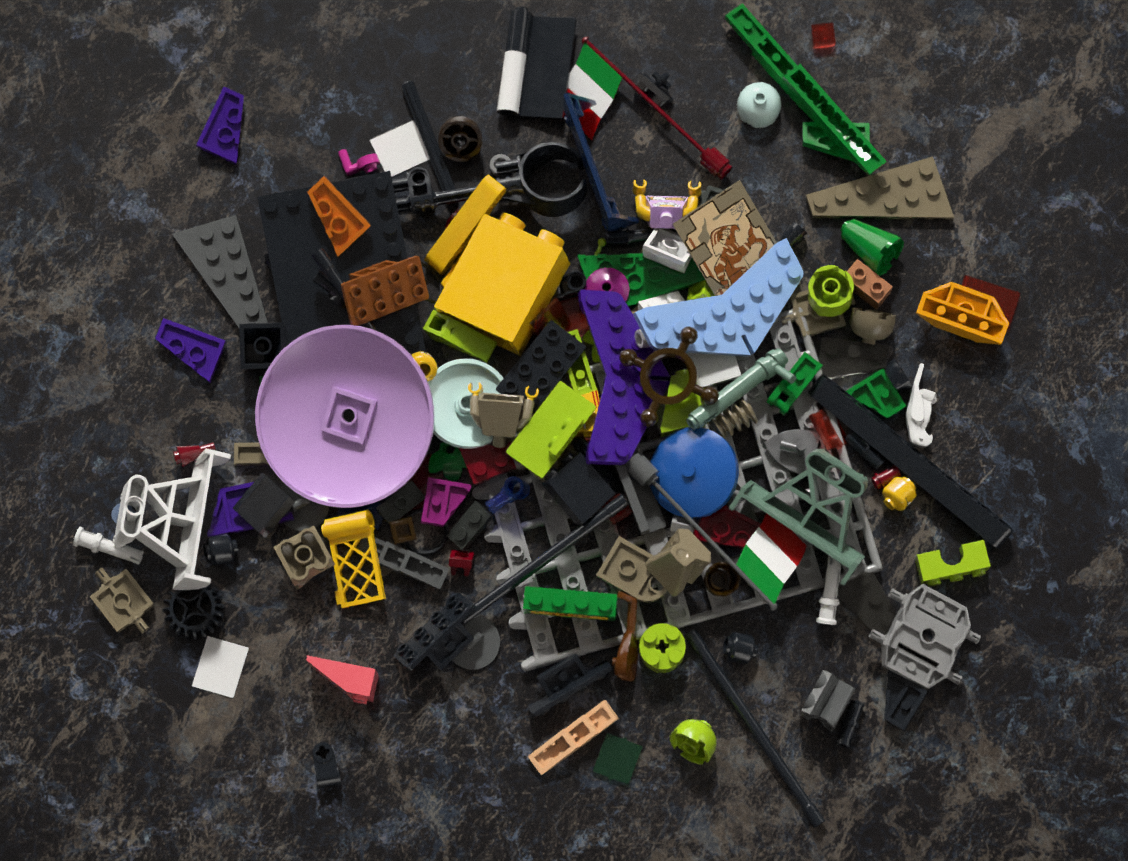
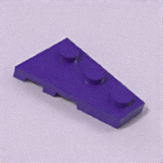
[155,318,227,383]

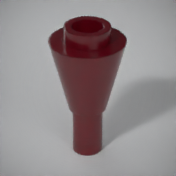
[173,442,216,468]

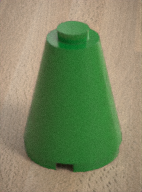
[840,219,904,276]

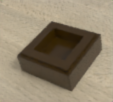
[389,517,417,545]

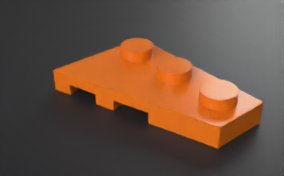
[308,176,371,256]

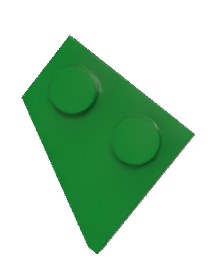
[846,368,907,419]

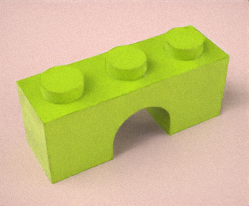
[915,540,991,587]

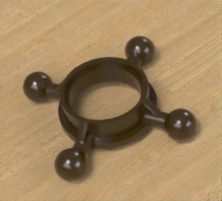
[619,326,719,427]

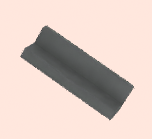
[614,448,666,536]

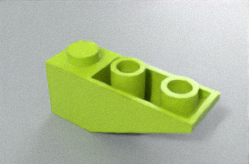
[423,310,497,362]

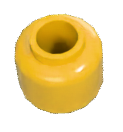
[412,351,437,381]
[882,477,916,511]

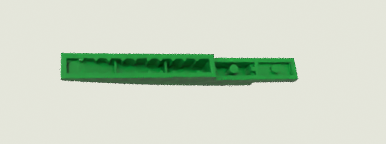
[725,3,887,176]

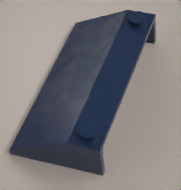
[563,93,639,232]

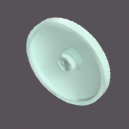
[428,359,503,449]

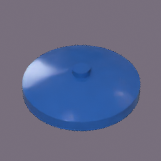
[650,427,739,519]

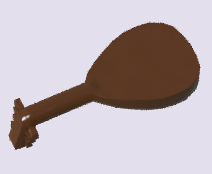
[612,591,638,681]

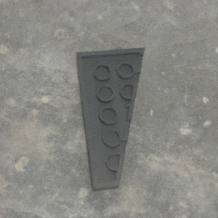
[172,215,268,328]

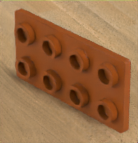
[341,256,429,326]

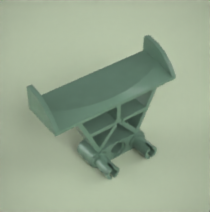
[729,449,868,586]

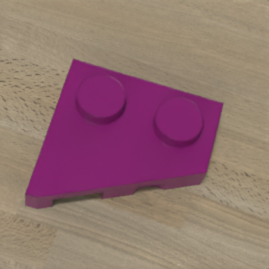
[421,478,472,527]

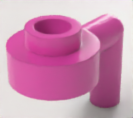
[338,149,380,176]

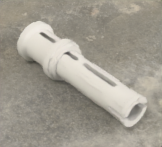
[73,527,144,565]
[816,555,841,625]

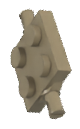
[780,290,856,339]
[90,568,154,634]

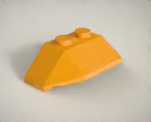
[916,282,1009,345]

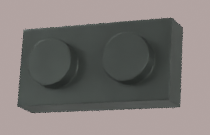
[446,501,494,551]

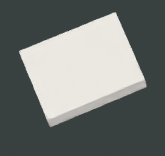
[642,228,692,273]

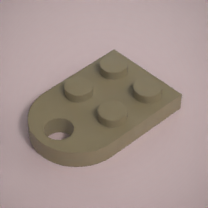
[596,536,667,602]

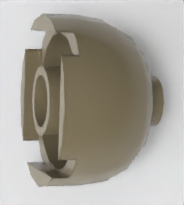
[850,308,896,344]

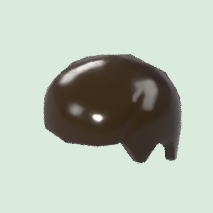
[704,562,741,597]

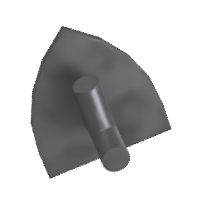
[764,429,821,476]

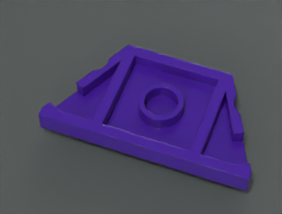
[207,482,295,537]

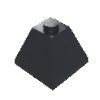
[239,322,286,369]

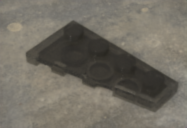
[837,564,907,649]

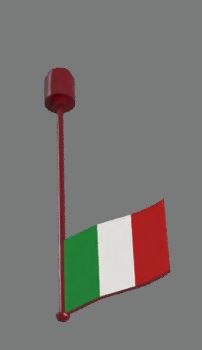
[564,37,733,180]

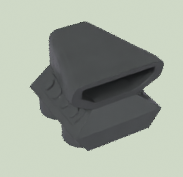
[799,670,855,733]

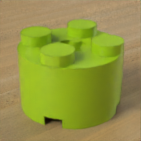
[808,265,854,317]
[639,624,686,673]

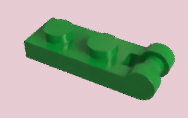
[766,352,823,416]

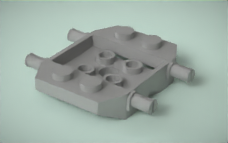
[869,584,981,690]

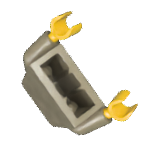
[468,382,539,448]

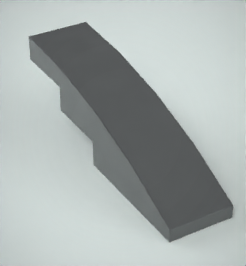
[355,537,449,590]

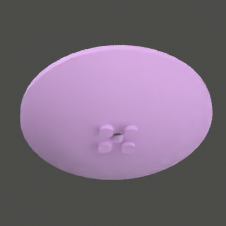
[255,325,435,508]

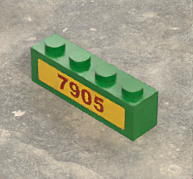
[523,586,617,621]

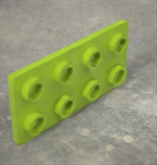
[506,381,596,479]

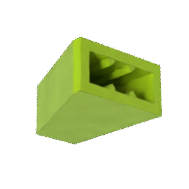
[660,369,706,437]

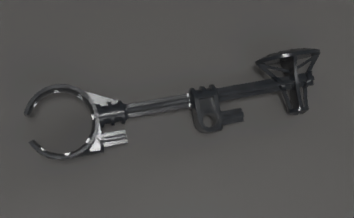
[392,142,588,217]

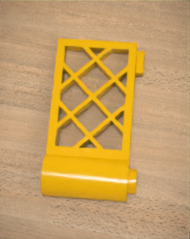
[321,510,386,608]

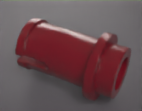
[871,465,902,490]

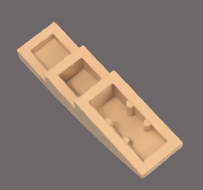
[528,700,619,775]

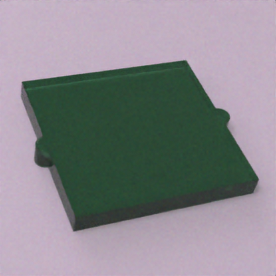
[593,733,643,785]

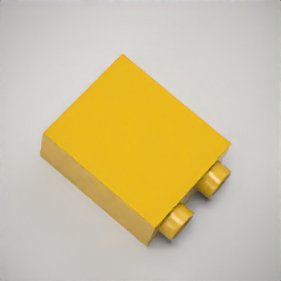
[434,212,570,356]

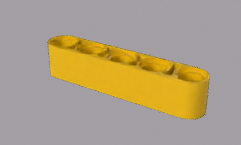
[424,175,506,275]

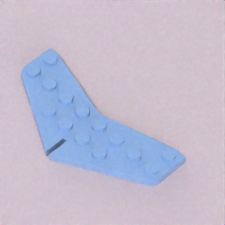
[633,238,803,357]

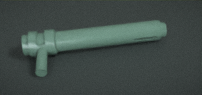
[686,348,796,430]

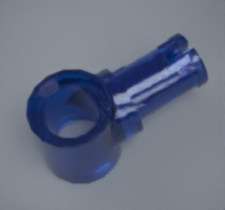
[485,477,530,514]

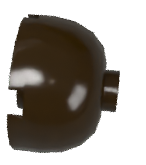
[438,116,482,162]

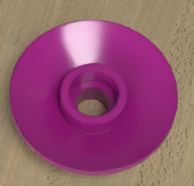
[585,268,629,302]

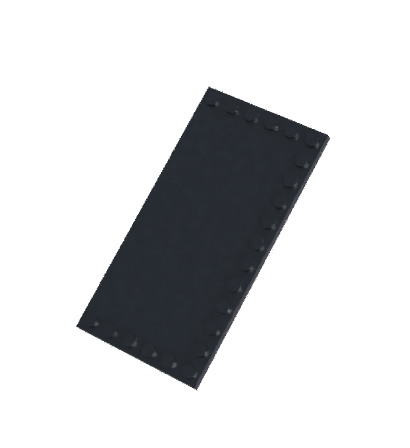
[257,171,436,438]

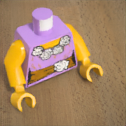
[632,180,702,229]

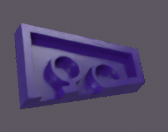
[196,87,244,165]

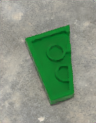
[802,122,870,162]

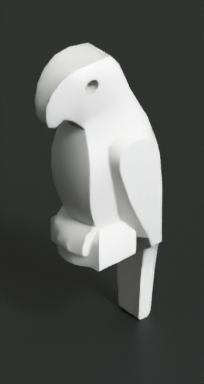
[905,363,937,448]

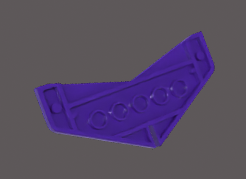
[578,290,671,465]

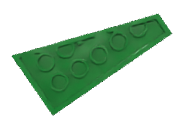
[577,253,705,308]

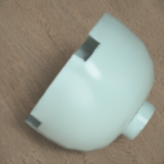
[737,82,781,128]

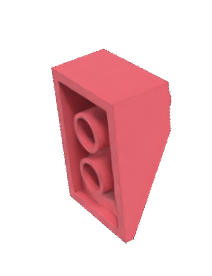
[306,656,379,705]

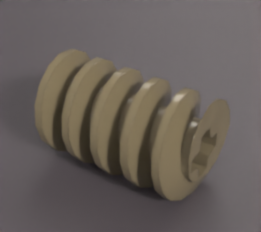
[707,399,758,439]

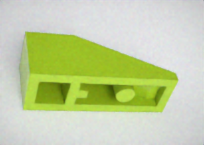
[567,329,597,395]

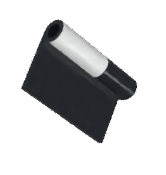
[497,7,577,120]

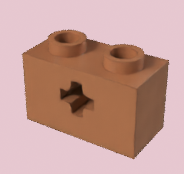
[847,259,893,310]

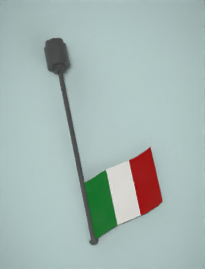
[625,453,806,611]

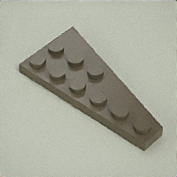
[806,157,954,220]

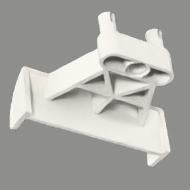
[113,449,231,590]

